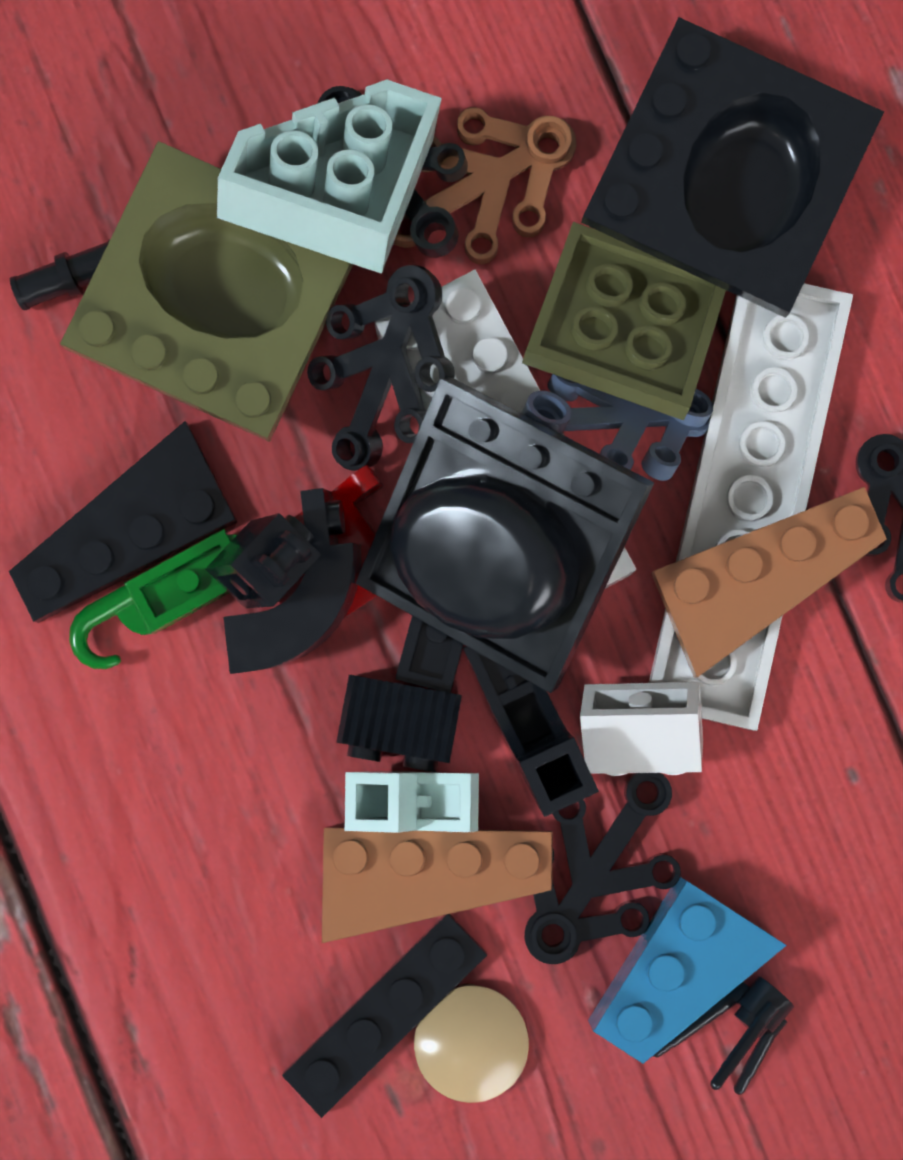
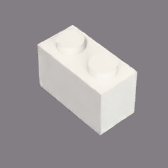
[580,682,703,776]

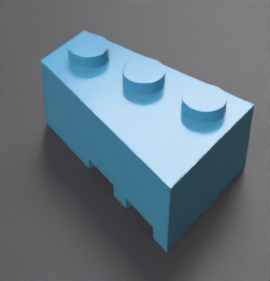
[588,877,787,1064]

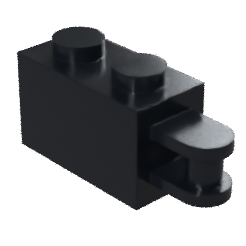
[205,513,321,609]

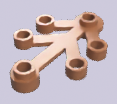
[393,107,576,265]

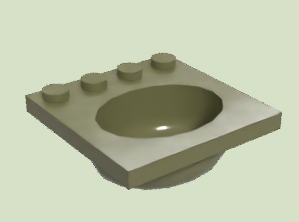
[60,141,353,442]

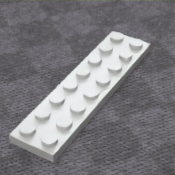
[649,283,853,731]

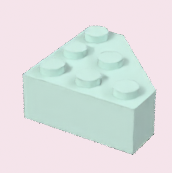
[217,80,442,274]

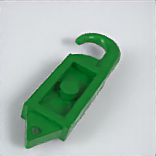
[69,529,237,669]

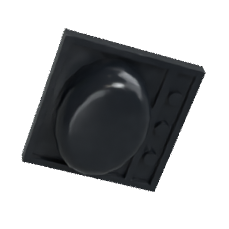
[581,17,884,318]
[356,376,654,693]

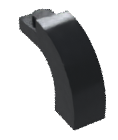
[223,488,361,674]
[463,646,599,817]

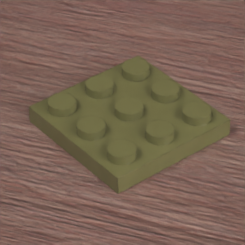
[522,222,726,420]

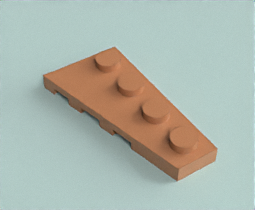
[651,487,887,678]
[322,827,553,943]

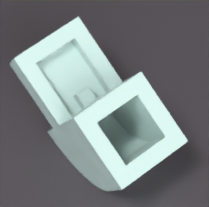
[345,771,479,833]

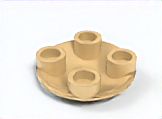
[414,983,529,1103]

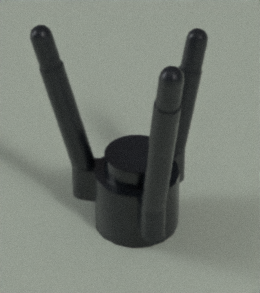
[653,976,794,1095]

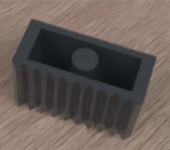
[336,675,462,772]

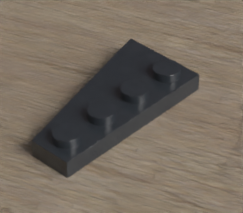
[9,421,237,623]

